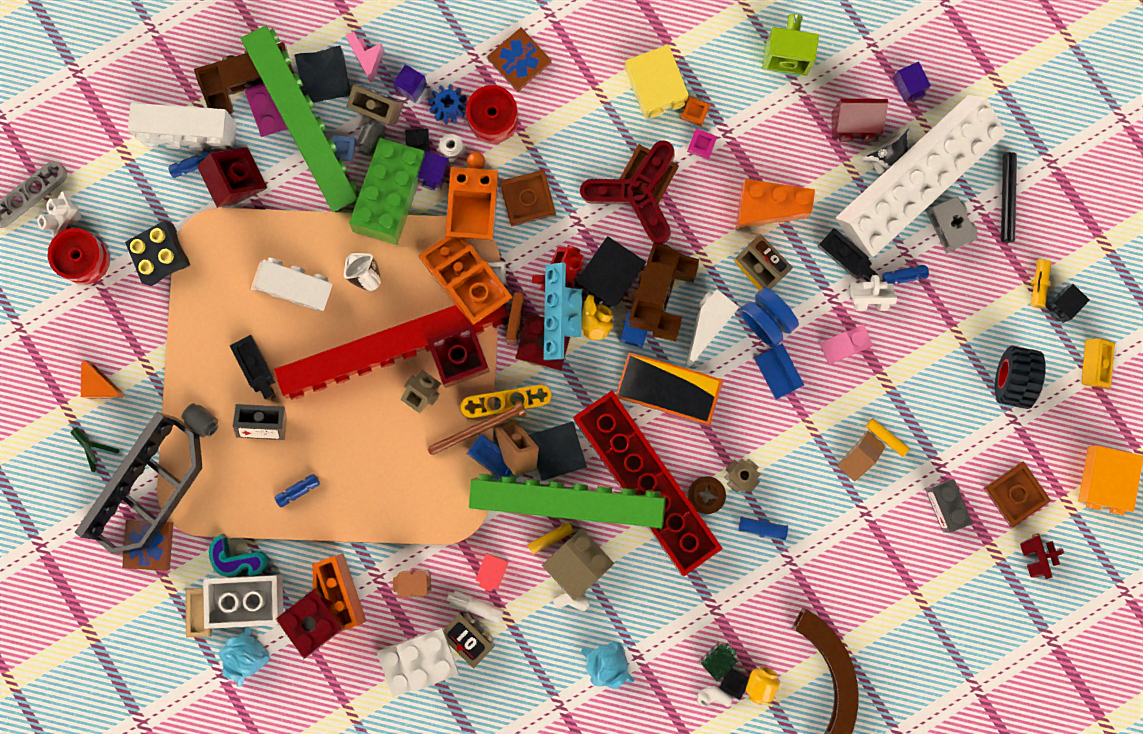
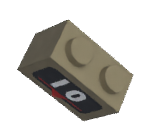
[346,85,404,124]
[735,234,793,289]
[444,612,495,669]

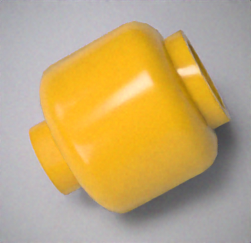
[746,666,781,705]

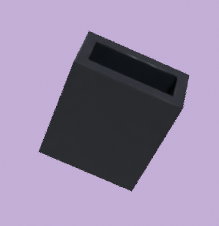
[575,236,646,311]

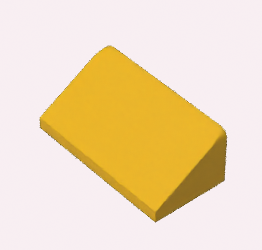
[1081,338,1115,388]

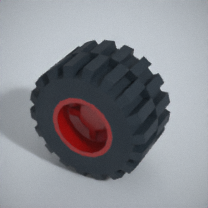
[994,345,1046,409]

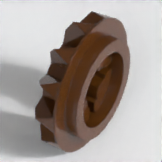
[688,476,726,514]

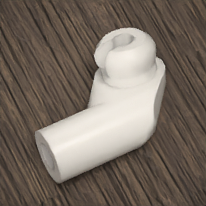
[553,593,590,611]
[697,686,734,707]

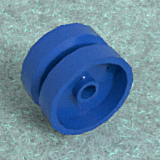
[739,287,799,348]

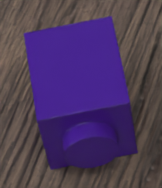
[893,61,931,102]
[393,64,427,103]
[417,151,450,190]

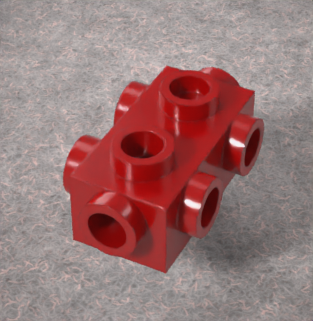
[532,245,584,292]

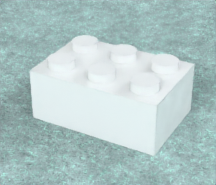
[203,574,283,629]

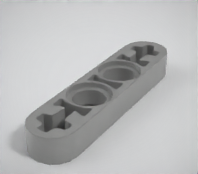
[0,161,67,228]

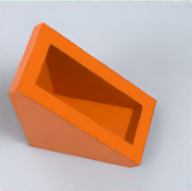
[81,360,125,399]

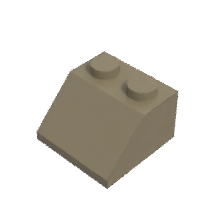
[541,528,615,601]

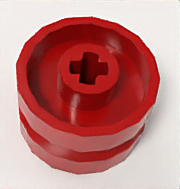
[466,85,518,144]
[47,228,110,285]

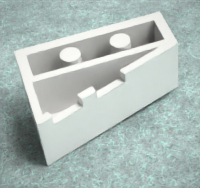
[250,258,333,312]

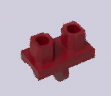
[1020,533,1064,579]

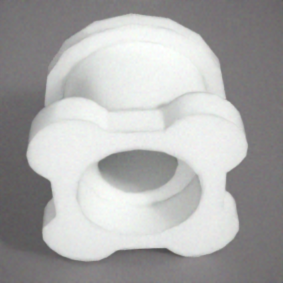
[438,134,466,163]

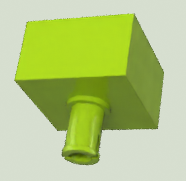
[762,13,819,76]

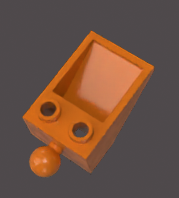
[445,152,499,240]

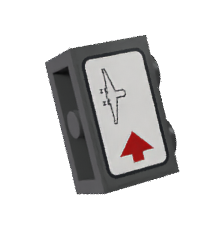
[233,404,287,440]
[925,479,973,533]

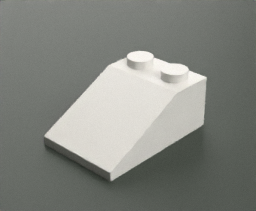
[686,289,739,367]

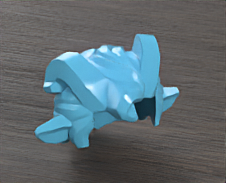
[219,627,270,687]
[581,641,634,689]

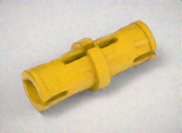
[1030,259,1052,308]

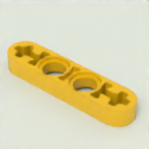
[460,385,552,418]

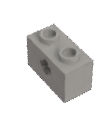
[927,196,978,254]

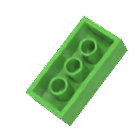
[349,138,425,245]

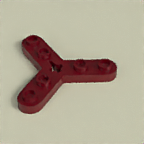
[580,140,675,244]

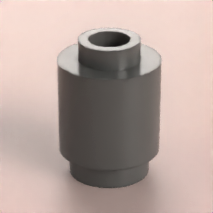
[355,119,386,156]
[181,403,218,438]

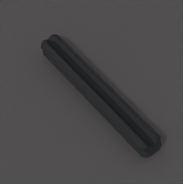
[1001,152,1017,243]

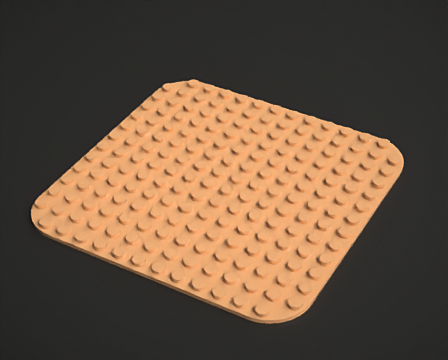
[157,208,500,545]

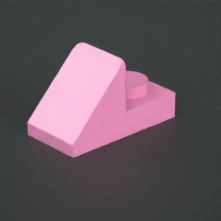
[346,32,384,82]
[819,325,873,365]

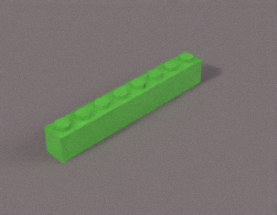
[240,25,359,212]
[469,474,666,528]

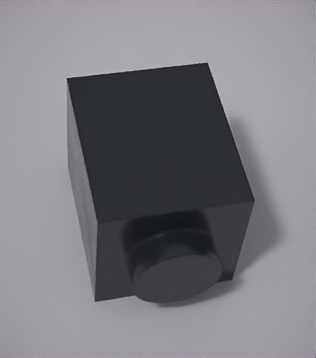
[1046,284,1090,323]

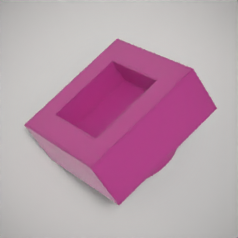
[687,128,718,160]

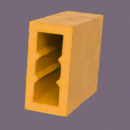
[1078,445,1143,516]

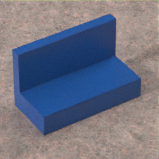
[754,343,804,400]

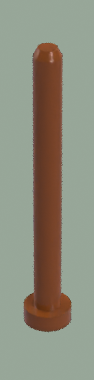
[428,400,527,455]

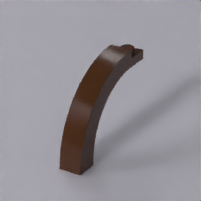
[791,607,859,734]

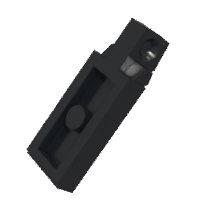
[817,228,879,282]
[230,335,276,401]

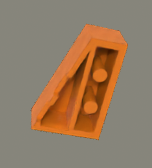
[736,179,815,230]
[312,553,367,631]

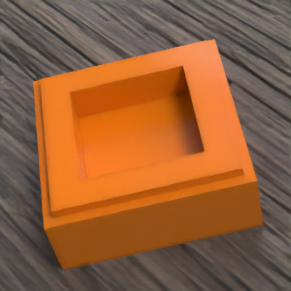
[680,96,711,127]

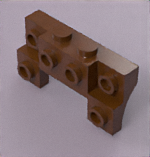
[194,42,300,114]
[629,243,699,341]

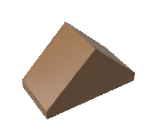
[837,431,886,482]

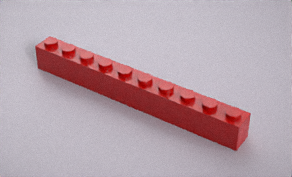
[274,304,510,400]

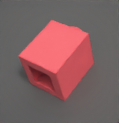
[475,553,509,592]

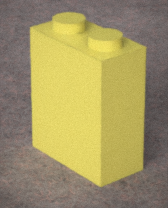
[624,45,689,118]

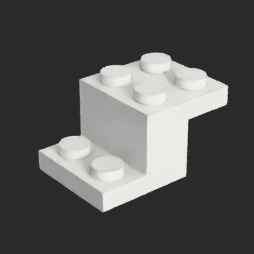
[376,627,459,697]

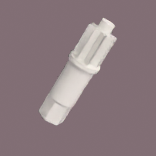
[447,590,504,623]

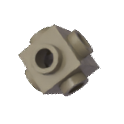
[401,370,442,413]
[724,459,761,493]

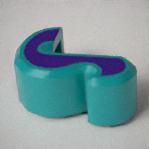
[209,534,270,577]

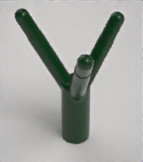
[70,427,120,472]

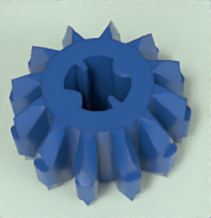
[428,84,467,125]

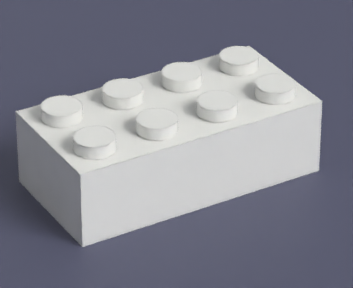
[128,103,236,152]

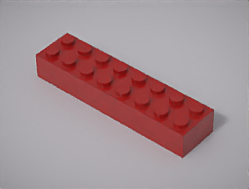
[573,390,723,577]

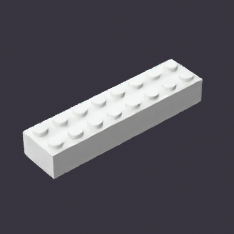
[835,94,1007,258]

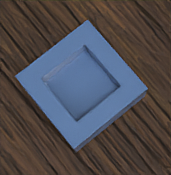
[332,135,356,162]

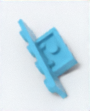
[544,263,582,360]

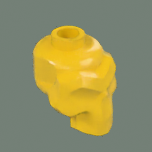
[582,294,613,340]

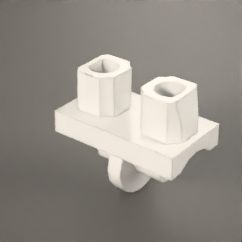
[37,191,81,237]
[850,275,897,311]

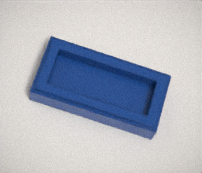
[466,434,512,480]

